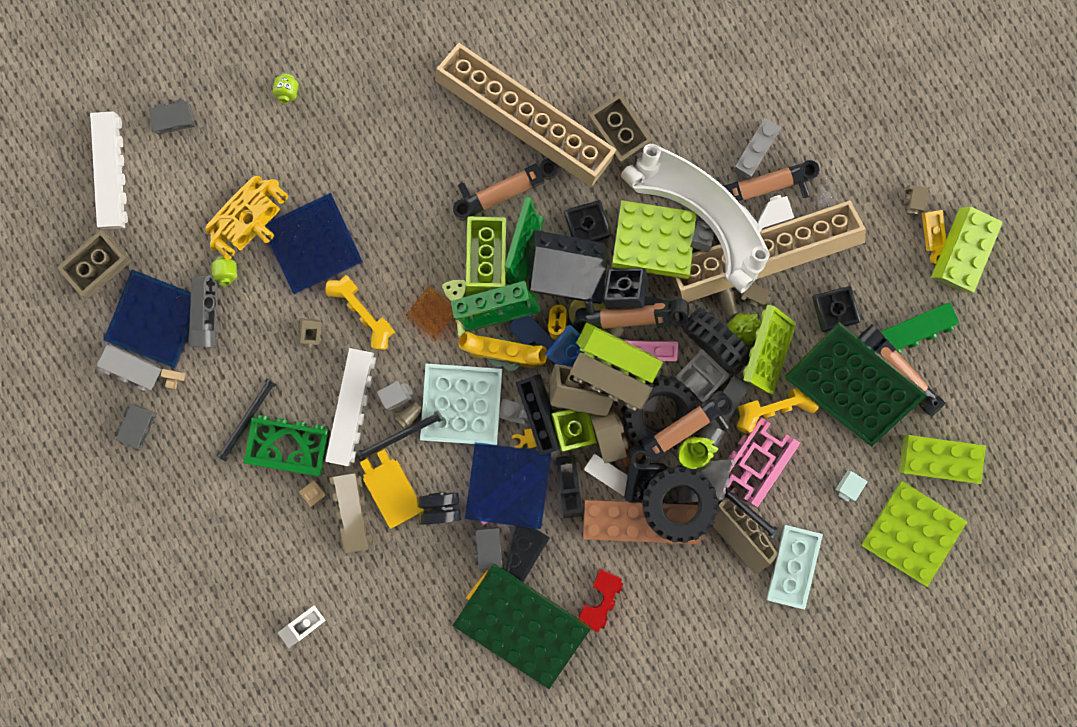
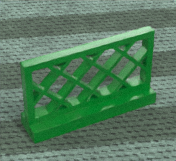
[505,196,545,285]

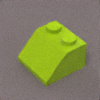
[551,409,597,452]

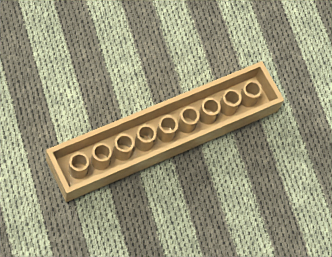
[435,43,616,187]
[671,201,866,302]

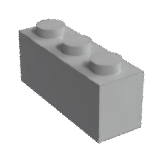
[732,118,781,180]
[377,381,413,410]

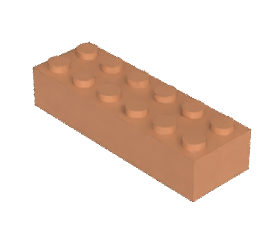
[583,499,700,544]

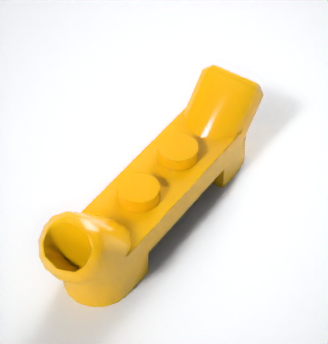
[325,275,395,350]
[459,331,548,368]
[736,388,819,433]

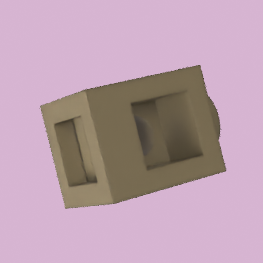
[904,185,929,216]
[739,283,771,308]
[298,318,322,348]

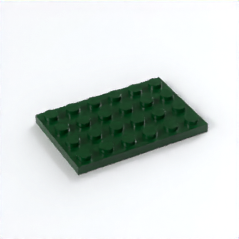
[785,322,927,447]
[452,563,591,689]

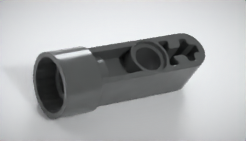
[188,275,218,347]
[694,375,751,447]

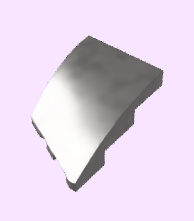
[677,460,735,503]

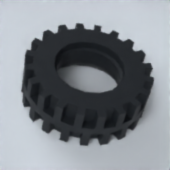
[681,307,750,376]
[622,375,698,452]
[642,467,719,543]

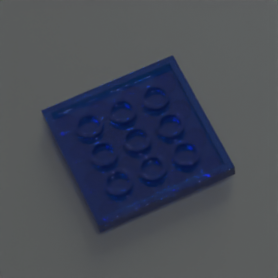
[265,193,364,295]
[103,269,191,368]
[465,442,552,529]

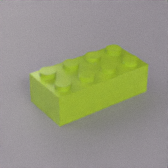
[931,206,1003,293]
[466,217,506,296]
[576,322,663,383]
[899,435,986,484]

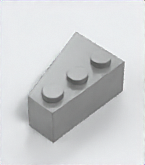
[97,342,162,391]

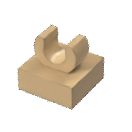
[161,369,186,389]
[299,480,326,507]

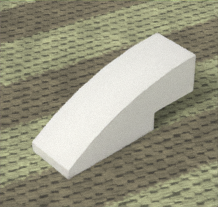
[584,453,627,496]

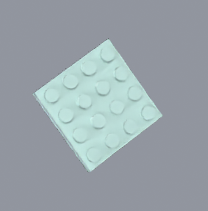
[420,364,502,446]

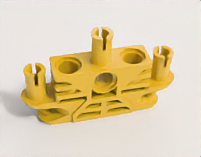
[206,176,288,260]

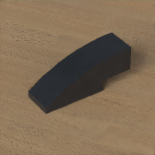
[556,455,583,518]

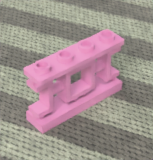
[727,417,800,507]

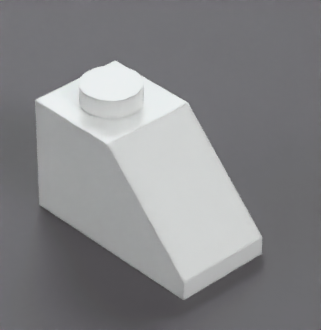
[757,195,794,230]
[278,605,326,648]

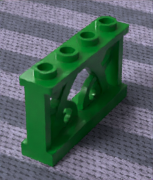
[451,281,540,332]
[243,415,330,477]

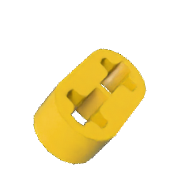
[548,305,568,340]

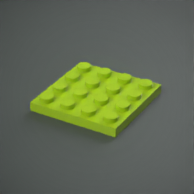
[612,200,696,279]
[743,304,796,396]
[860,480,967,587]

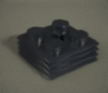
[564,200,611,242]
[603,268,648,308]
[812,286,861,332]
[624,462,669,503]

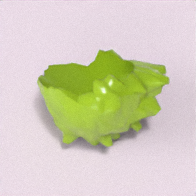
[727,313,761,346]
[678,436,718,469]

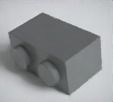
[149,99,195,135]
[116,404,157,449]
[472,527,503,569]

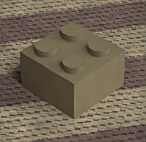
[589,407,628,464]

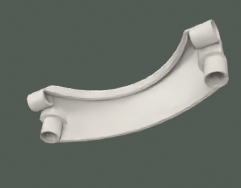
[621,144,770,293]

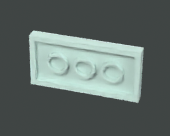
[766,525,823,610]

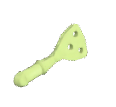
[442,280,466,338]

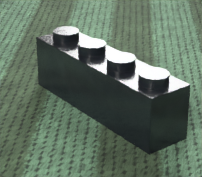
[515,374,560,456]

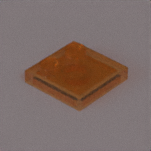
[406,285,454,339]

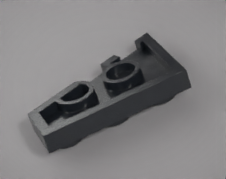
[505,517,550,582]

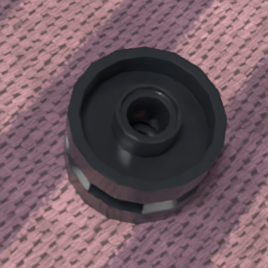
[416,492,461,525]

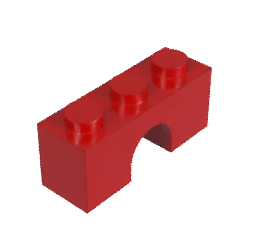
[578,568,624,633]

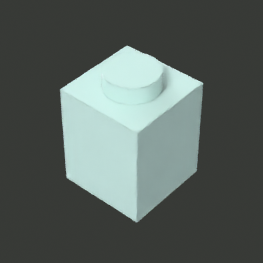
[835,471,868,502]

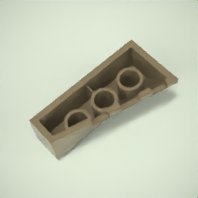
[570,352,653,411]
[329,473,372,554]
[712,487,778,574]

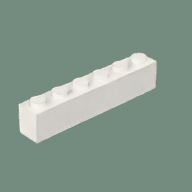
[90,112,128,230]
[325,348,376,466]

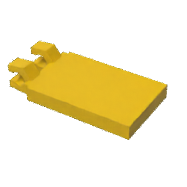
[360,449,424,529]

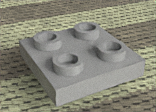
[675,349,730,403]

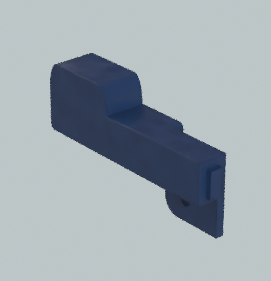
[509,315,555,351]

